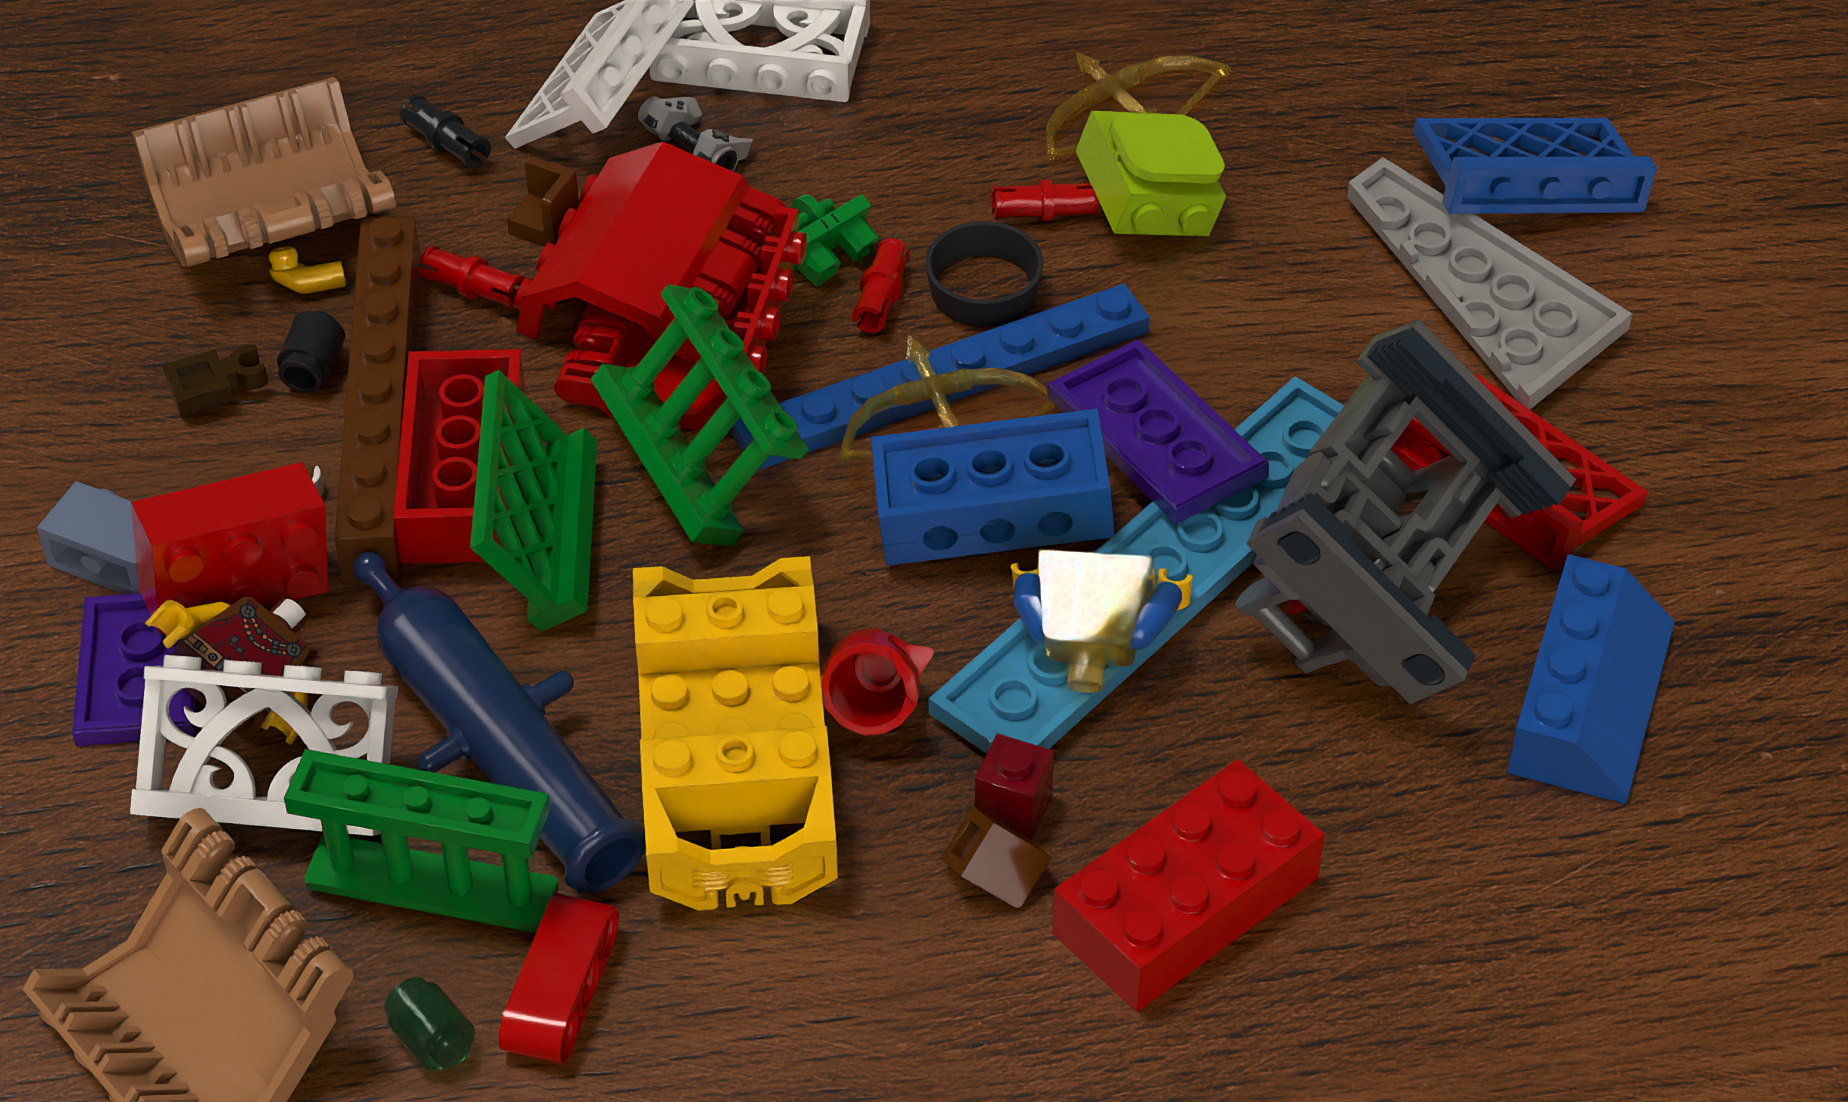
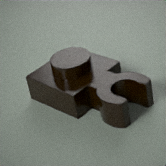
[162,345,268,417]

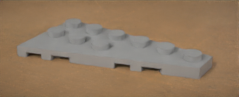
[1347,157,1633,410]

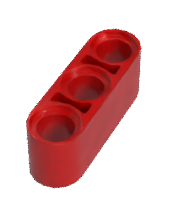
[499,893,619,1065]

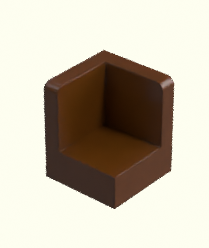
[507,157,579,247]
[940,806,1052,908]

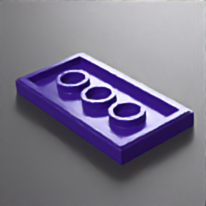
[1047,339,1269,524]

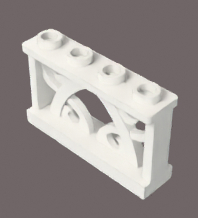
[649,0,870,102]
[130,655,398,836]

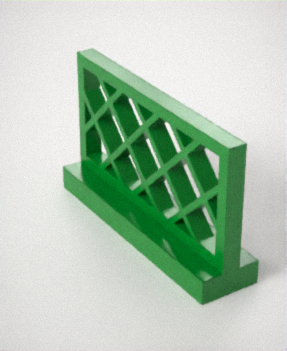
[470,370,597,632]

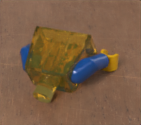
[1011,550,1193,693]

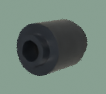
[277,311,346,393]

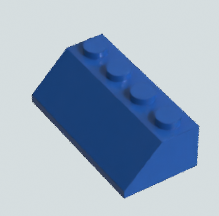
[1507,554,1675,804]

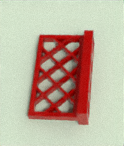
[1391,373,1648,572]

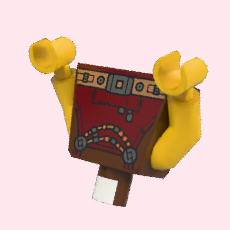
[145,597,310,745]

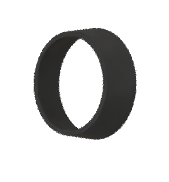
[925,221,1044,327]

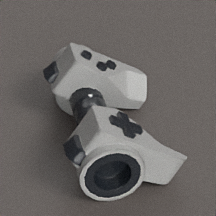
[638,96,753,171]

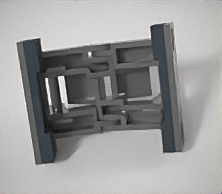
[1236,319,1576,704]

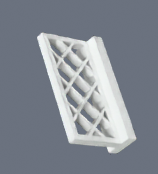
[505,0,694,149]

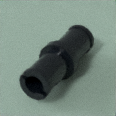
[400,95,491,168]

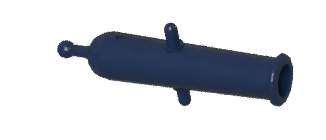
[353,552,646,894]

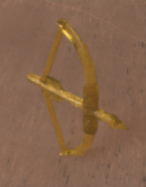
[1045,52,1231,162]
[839,333,1059,463]

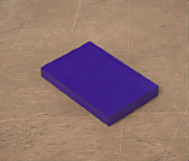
[72,593,199,746]

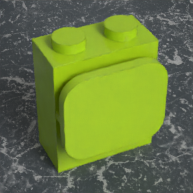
[1076,111,1226,237]

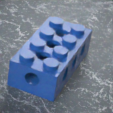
[871,408,1115,566]

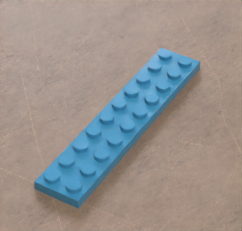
[929,376,1344,754]

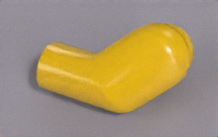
[268,246,346,294]

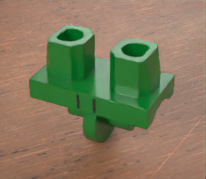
[791,194,879,287]

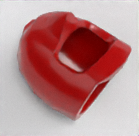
[820,628,934,736]

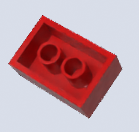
[131,462,329,634]

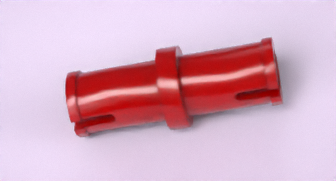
[990,179,1100,222]
[852,238,910,333]
[419,246,525,309]

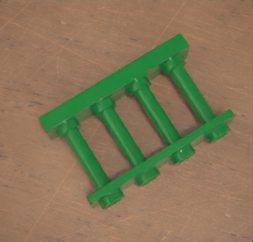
[590,284,808,546]
[284,749,559,933]

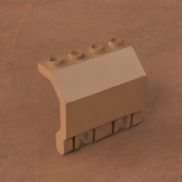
[132,77,396,267]
[22,808,353,1102]

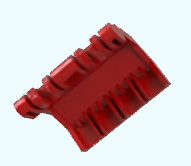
[513,142,786,363]
[554,206,807,431]

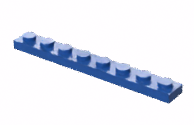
[732,283,1150,471]

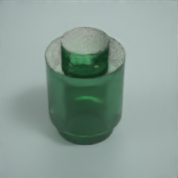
[384,977,475,1071]

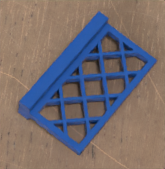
[1413,118,1657,214]

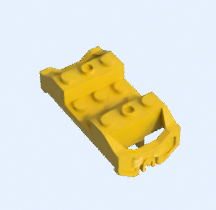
[633,556,838,911]

